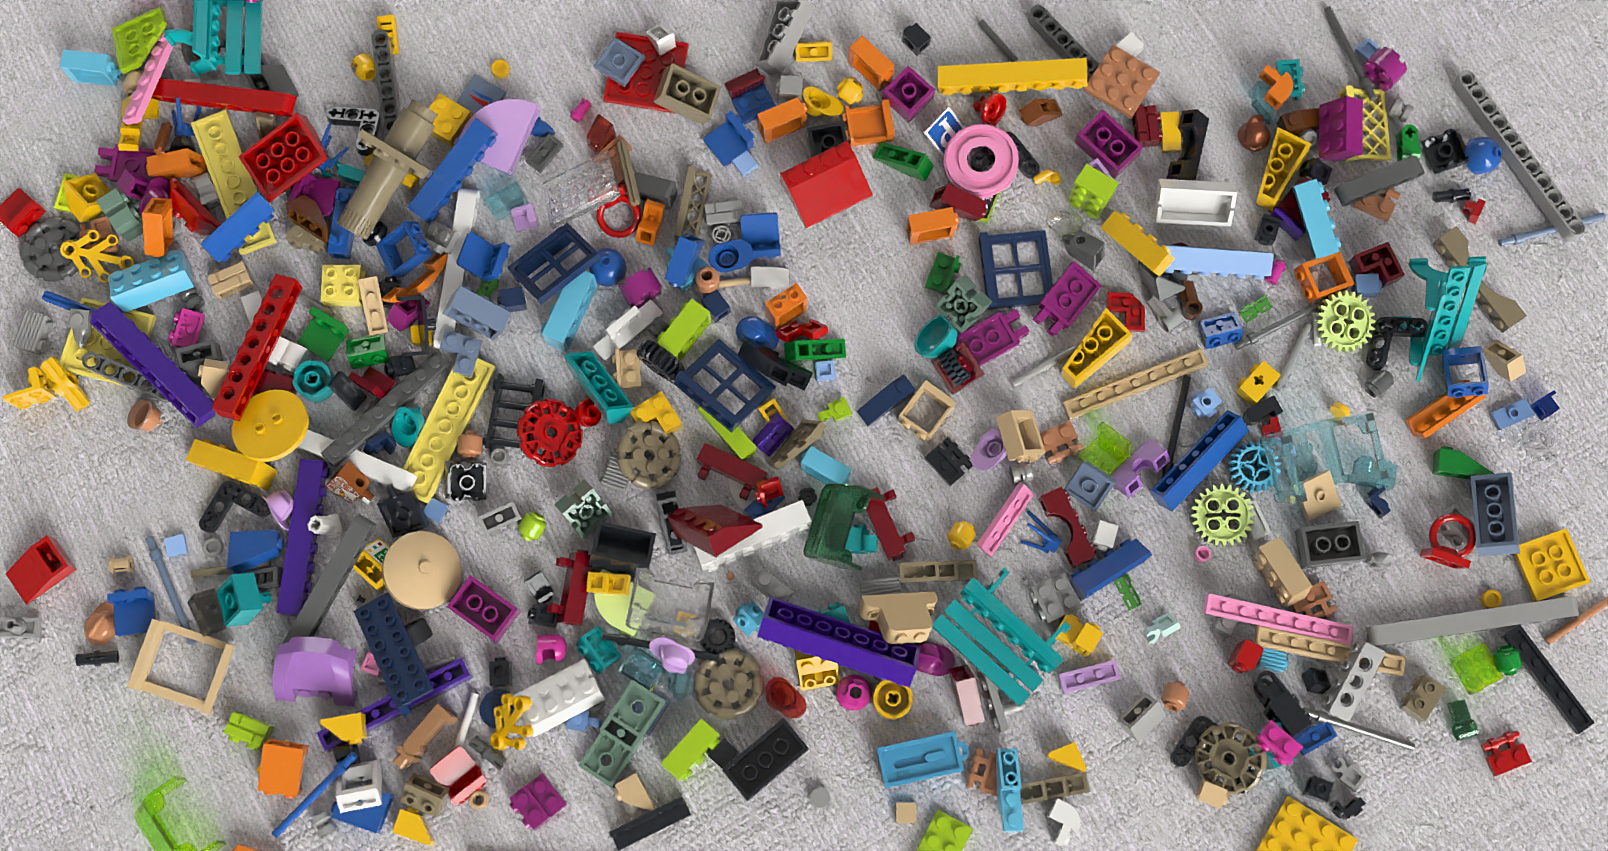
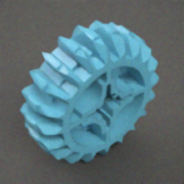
[1228,441,1281,493]

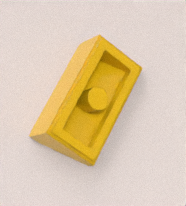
[795,41,832,62]

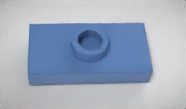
[1490,398,1534,431]

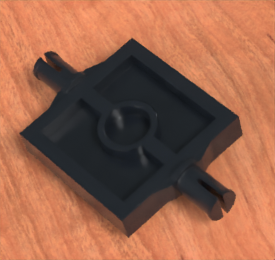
[377,483,429,538]

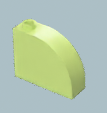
[594,569,656,638]

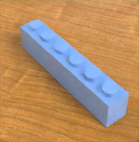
[1159,244,1273,279]

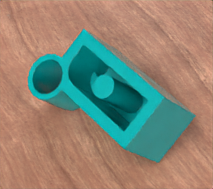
[829,523,877,555]

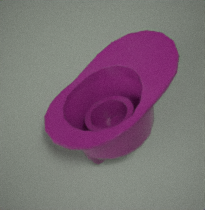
[139,176,170,216]
[914,641,955,676]

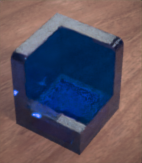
[1530,390,1560,421]

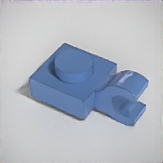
[566,711,602,732]

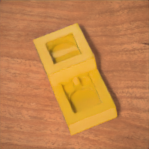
[1160,111,1181,152]
[118,120,143,151]
[586,572,631,595]

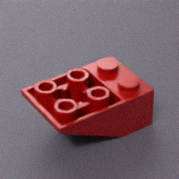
[5,535,77,605]

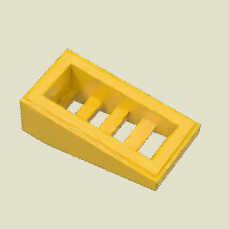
[376,15,399,55]
[757,398,794,432]

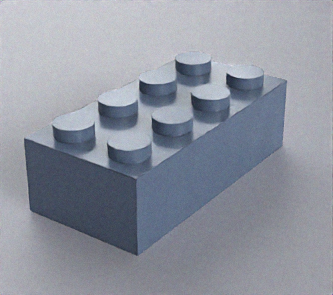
[1470,472,1520,556]

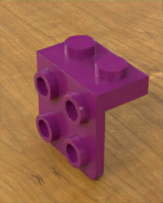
[288,173,341,216]

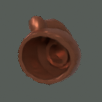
[1238,114,1271,152]

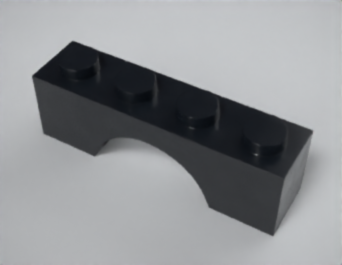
[1166,109,1209,181]

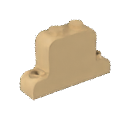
[858,591,938,644]

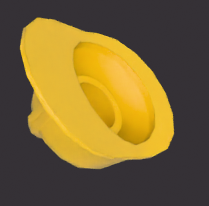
[802,86,844,117]

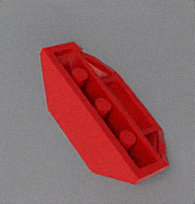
[169,176,222,235]

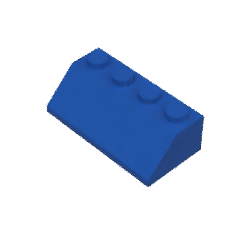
[200,192,274,263]
[1070,539,1153,601]

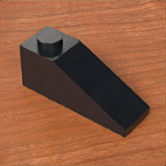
[656,490,688,555]

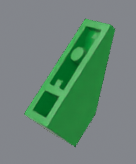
[873,142,934,181]
[784,339,846,362]
[1432,446,1495,480]

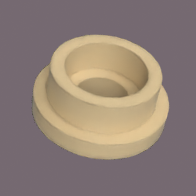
[469,789,489,810]

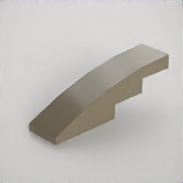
[899,560,978,583]
[1020,772,1091,805]

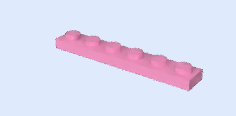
[122,32,174,125]

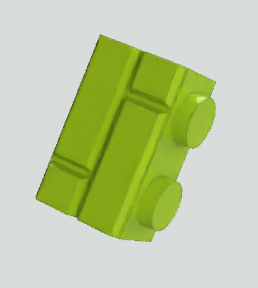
[224,711,274,751]

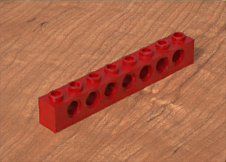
[212,274,303,421]

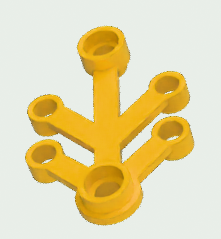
[60,230,136,283]
[490,693,533,750]

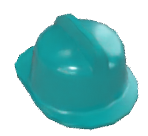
[391,407,425,447]

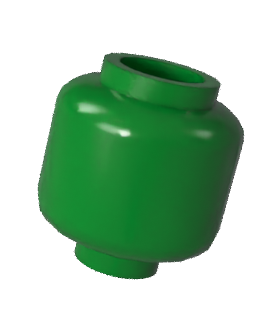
[1493,645,1522,676]

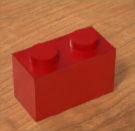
[1227,639,1264,674]

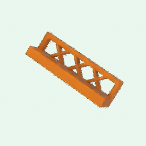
[1405,379,1486,438]

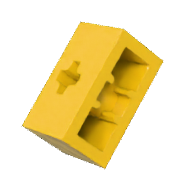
[1235,360,1281,406]

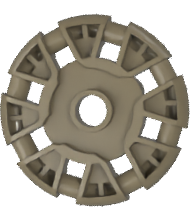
[616,421,682,490]
[693,648,764,720]
[1195,722,1267,795]

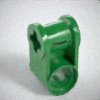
[1395,124,1421,161]

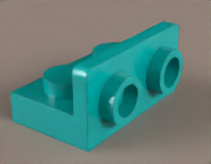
[1276,59,1305,100]
[576,626,622,675]

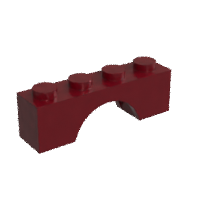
[1038,487,1096,569]

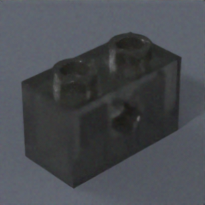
[187,588,227,637]

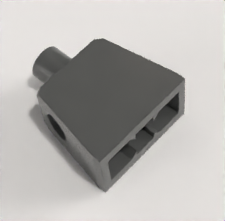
[1061,230,1105,271]

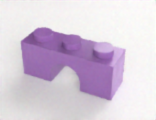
[1109,438,1170,498]

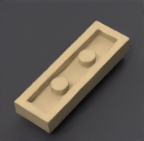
[358,276,389,336]

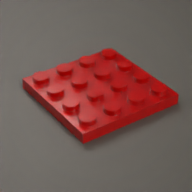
[603,32,689,114]

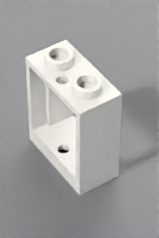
[336,760,382,813]

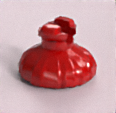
[973,93,1007,126]

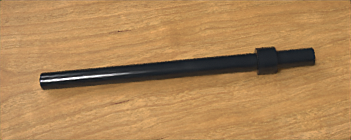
[1161,375,1191,479]
[602,632,720,662]

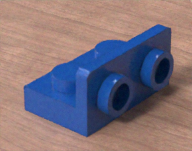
[1198,312,1243,349]

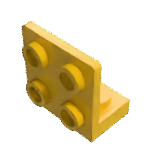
[2,366,56,409]

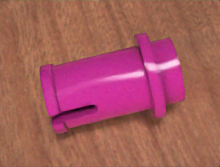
[570,98,592,123]
[1265,260,1286,285]

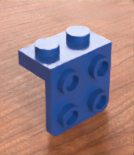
[704,111,754,166]
[740,212,781,260]
[456,232,510,282]
[107,586,156,636]

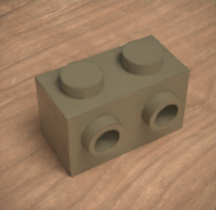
[286,221,330,253]
[1400,674,1446,722]
[400,773,450,818]

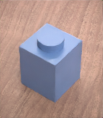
[1351,274,1382,298]

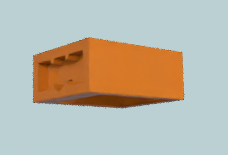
[848,36,894,91]
[757,97,808,144]
[142,197,174,257]
[906,207,959,245]
[1293,250,1355,303]
[765,283,808,330]

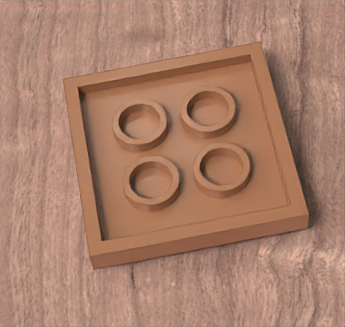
[1083,45,1161,119]

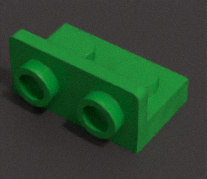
[925,252,962,295]
[346,333,389,369]

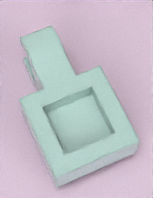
[1143,612,1181,644]

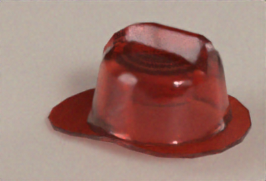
[765,677,807,719]

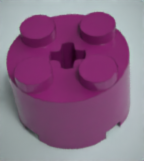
[1363,47,1407,92]
[618,267,662,308]

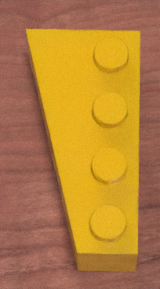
[186,438,277,492]

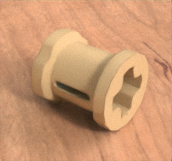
[109,556,134,574]

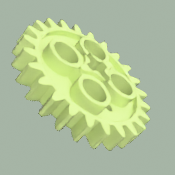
[1314,291,1376,352]
[1191,484,1255,547]

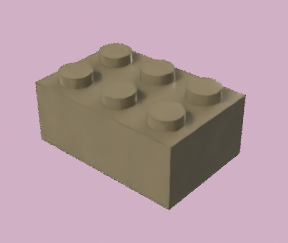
[653,63,721,125]

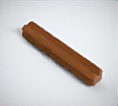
[153,122,173,156]

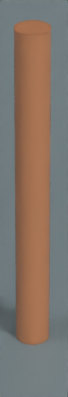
[1544,597,1608,645]

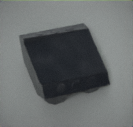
[1421,129,1470,174]
[444,461,487,502]

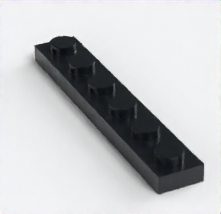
[1502,625,1595,735]

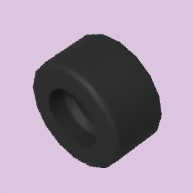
[405,618,433,647]

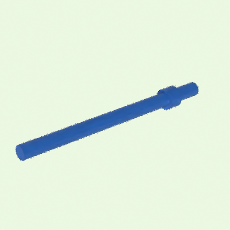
[272,751,358,838]

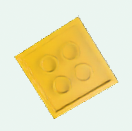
[1514,528,1591,602]

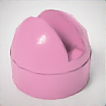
[1194,546,1211,563]

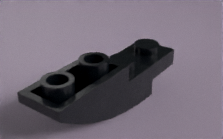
[738,338,813,391]

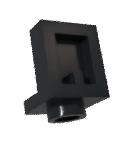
[1299,158,1333,185]
[379,277,402,305]
[527,604,558,629]

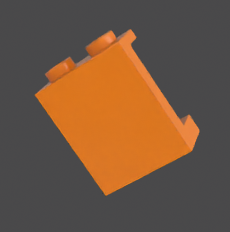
[842,99,895,147]
[257,739,309,798]

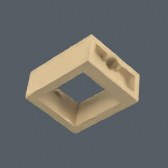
[898,380,957,442]
[996,410,1046,463]

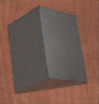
[1138,261,1185,301]

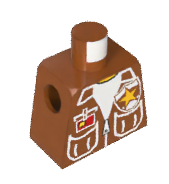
[325,461,374,504]

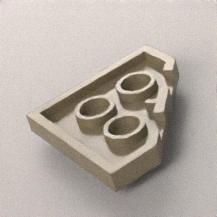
[768,419,827,469]

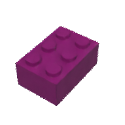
[1319,96,1363,162]
[1075,110,1144,180]
[447,575,521,644]

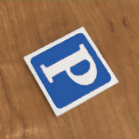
[924,107,965,158]

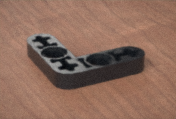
[326,106,381,156]
[970,132,1040,179]
[1366,317,1428,371]
[199,481,271,533]
[1170,716,1239,767]

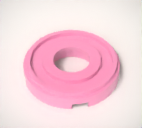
[944,124,1019,198]

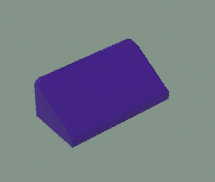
[1270,206,1306,241]
[752,413,795,457]

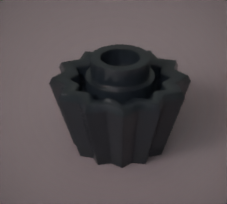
[169,135,196,152]

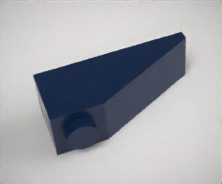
[856,374,915,427]

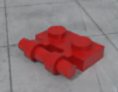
[1481,730,1532,777]

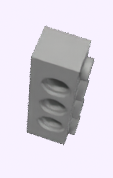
[1322,638,1386,722]

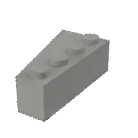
[755,0,816,75]

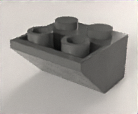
[244,64,299,97]
[176,340,223,388]

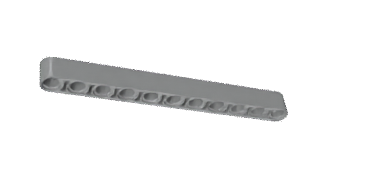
[1453,70,1585,242]
[1366,596,1579,647]

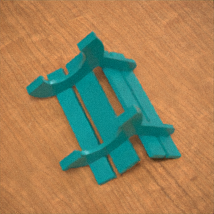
[164,0,262,78]
[1394,256,1487,382]
[932,567,1071,707]

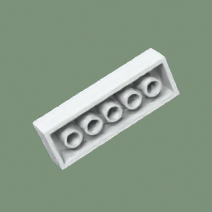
[694,500,811,572]

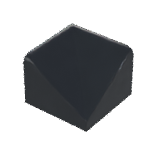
[1302,667,1331,694]

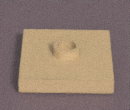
[1294,470,1341,521]

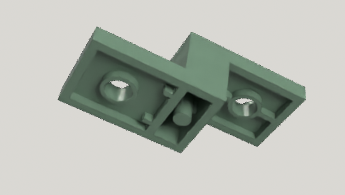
[579,680,666,788]

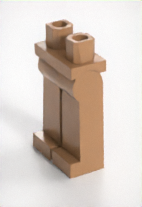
[393,704,459,770]

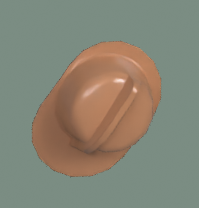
[127,400,163,431]
[84,601,115,645]

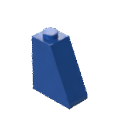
[664,234,705,287]
[227,530,284,575]
[330,793,395,834]

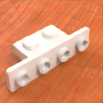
[594,300,663,361]

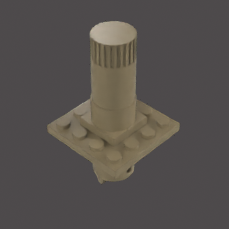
[336,99,438,240]

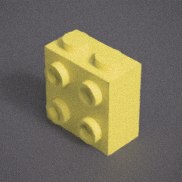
[321,265,367,307]

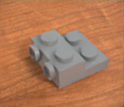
[1028,572,1082,625]

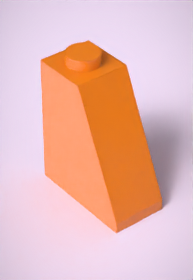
[146,148,208,179]

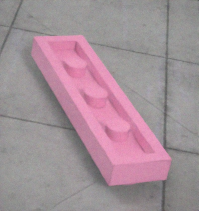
[976,482,1034,557]

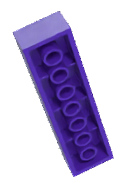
[757,596,921,688]

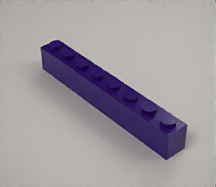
[90,301,215,428]
[276,459,330,617]
[317,658,474,752]

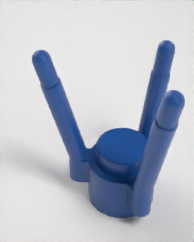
[171,97,202,138]
[317,123,349,171]
[1020,511,1062,554]

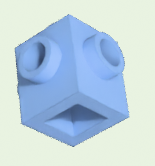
[1189,387,1223,419]

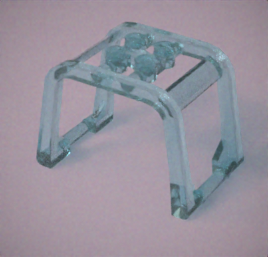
[1260,412,1389,504]

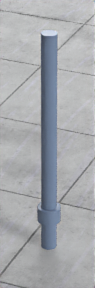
[1498,213,1606,247]
[145,536,196,645]

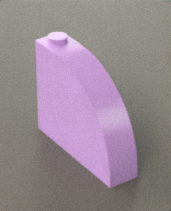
[454,99,541,176]

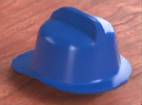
[708,239,753,272]
[736,316,779,350]

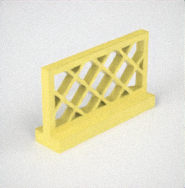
[1338,85,1391,162]

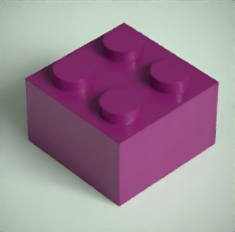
[882,66,935,123]

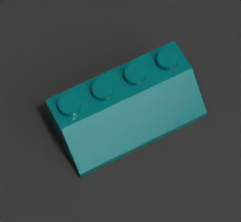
[564,351,634,424]

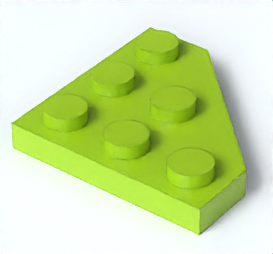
[111,7,167,74]

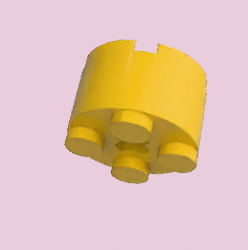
[872,680,913,720]

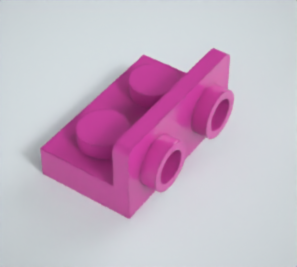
[167,308,205,348]
[1256,720,1303,766]

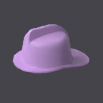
[971,429,1007,471]
[263,490,293,531]
[649,637,695,673]

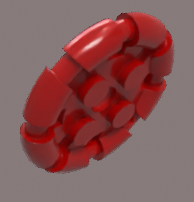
[517,398,583,467]

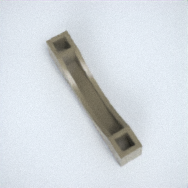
[1433,226,1527,333]

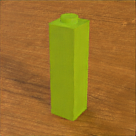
[697,405,757,461]

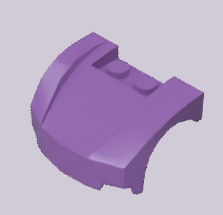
[272,637,358,706]

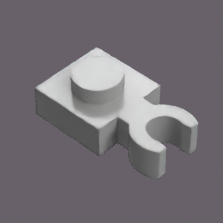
[1329,757,1368,792]

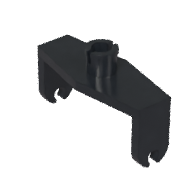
[396,295,436,357]

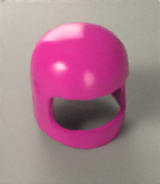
[536,634,567,664]

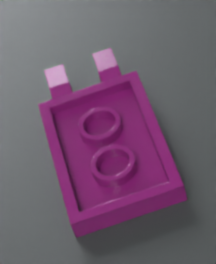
[94,144,169,183]
[1032,261,1102,337]
[954,309,1030,367]

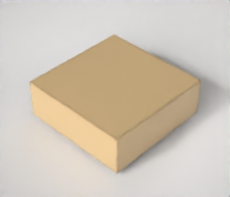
[896,802,916,823]

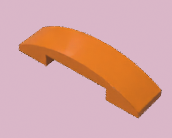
[382,253,448,303]

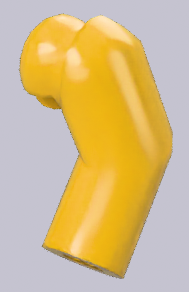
[1032,169,1061,185]

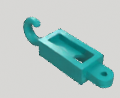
[321,158,365,186]

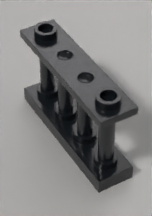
[483,373,546,457]

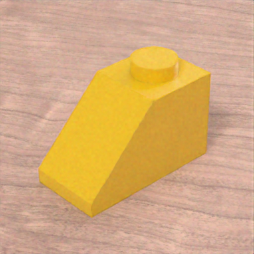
[320,713,367,744]
[392,807,435,846]

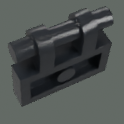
[924,437,973,487]

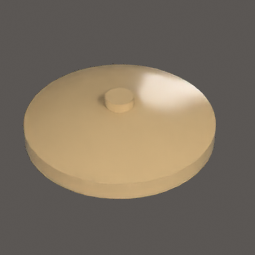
[382,531,462,610]

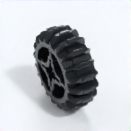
[636,340,685,383]

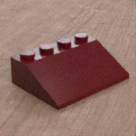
[668,504,763,557]

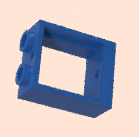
[376,221,432,277]
[1441,346,1489,398]

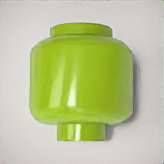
[518,511,547,541]

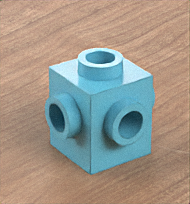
[732,601,764,637]

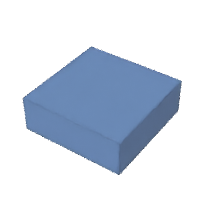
[423,498,449,524]

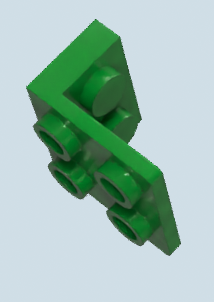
[297,306,350,362]

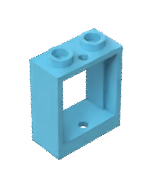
[60,49,121,86]
[799,446,851,493]

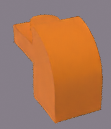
[1259,65,1293,110]
[636,199,665,246]

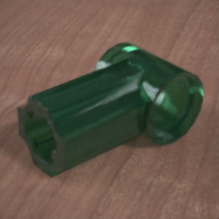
[1447,699,1479,741]

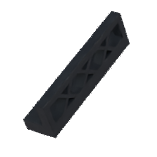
[608,796,691,851]

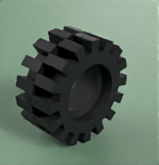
[700,618,735,654]

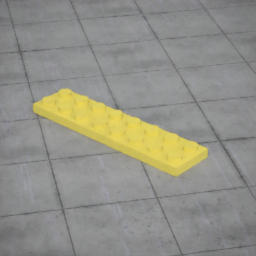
[191,110,277,256]
[395,358,496,504]

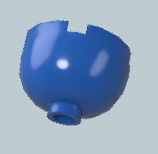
[1465,137,1502,175]
[589,248,627,287]

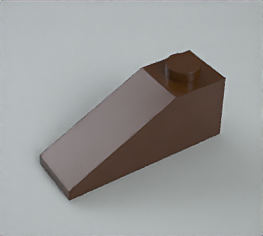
[1276,108,1319,136]
[286,194,328,243]

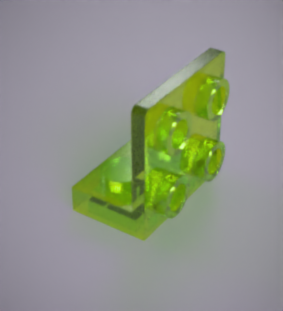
[1078,421,1132,476]
[1449,643,1503,695]

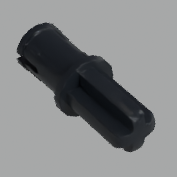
[1432,188,1471,203]

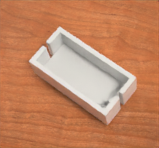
[1153,179,1237,226]
[513,659,605,737]

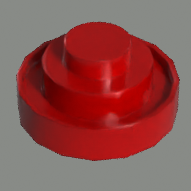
[575,398,602,427]

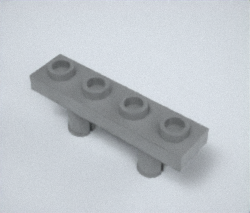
[0,617,42,638]
[976,652,1023,733]

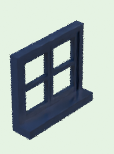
[507,222,601,305]
[978,230,1053,310]
[674,339,776,433]

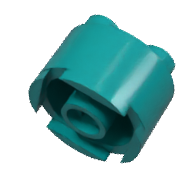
[293,360,335,403]

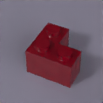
[1348,242,1405,288]

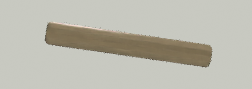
[616,140,641,206]

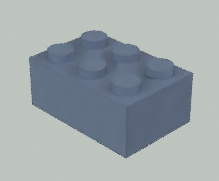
[442,286,511,340]

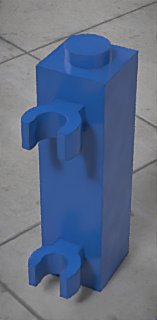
[327,186,356,259]

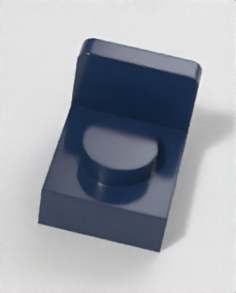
[363,430,397,455]
[1364,486,1391,519]

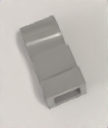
[194,172,221,211]

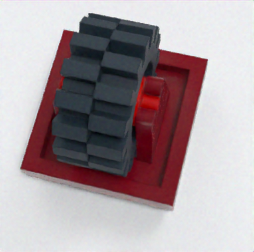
[932,342,985,395]

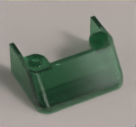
[803,483,884,571]

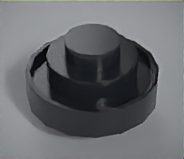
[363,221,388,247]

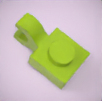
[817,397,852,422]

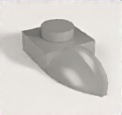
[69,309,92,348]
[1366,552,1393,571]

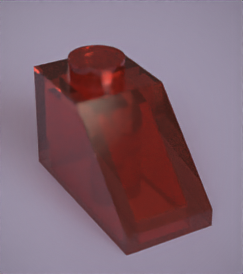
[586,114,616,152]

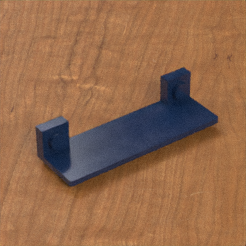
[353,592,434,716]

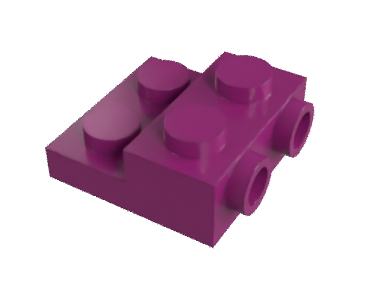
[509,773,567,830]

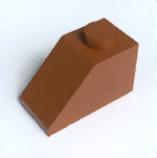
[1019,99,1063,126]

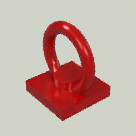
[588,182,641,238]
[1420,513,1476,570]

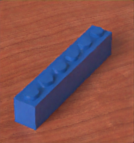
[407,118,498,223]
[1150,410,1249,512]

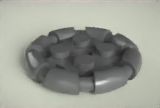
[20,216,86,282]

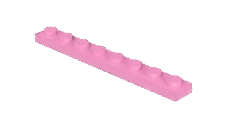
[1203,594,1354,645]

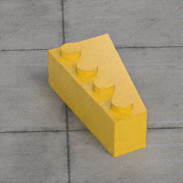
[1256,127,1311,212]
[1100,210,1175,276]
[1061,308,1132,389]

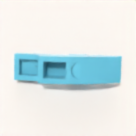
[996,748,1024,833]

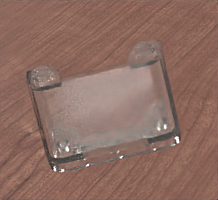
[626,568,714,641]

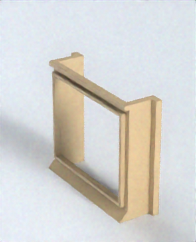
[127,619,237,715]

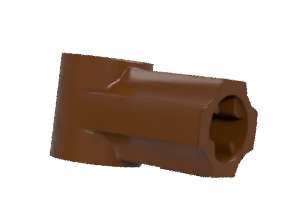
[1178,280,1203,320]

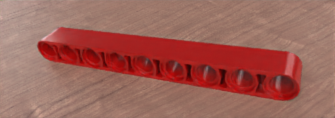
[151,78,297,117]

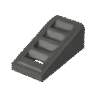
[242,566,283,590]

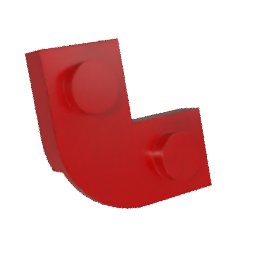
[1106,292,1145,332]
[775,319,829,342]

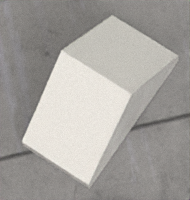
[646,23,676,55]

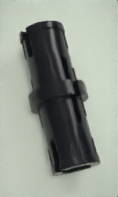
[75,650,120,666]

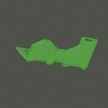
[475,278,499,299]
[1239,295,1273,323]
[1114,573,1142,611]

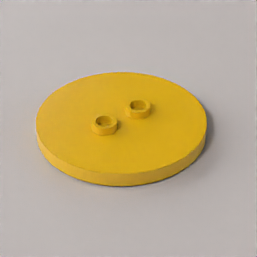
[232,390,309,462]

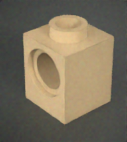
[1195,779,1229,809]

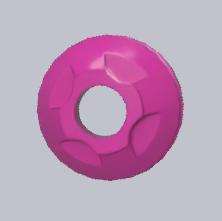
[835,674,872,711]

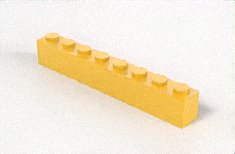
[938,58,1088,96]

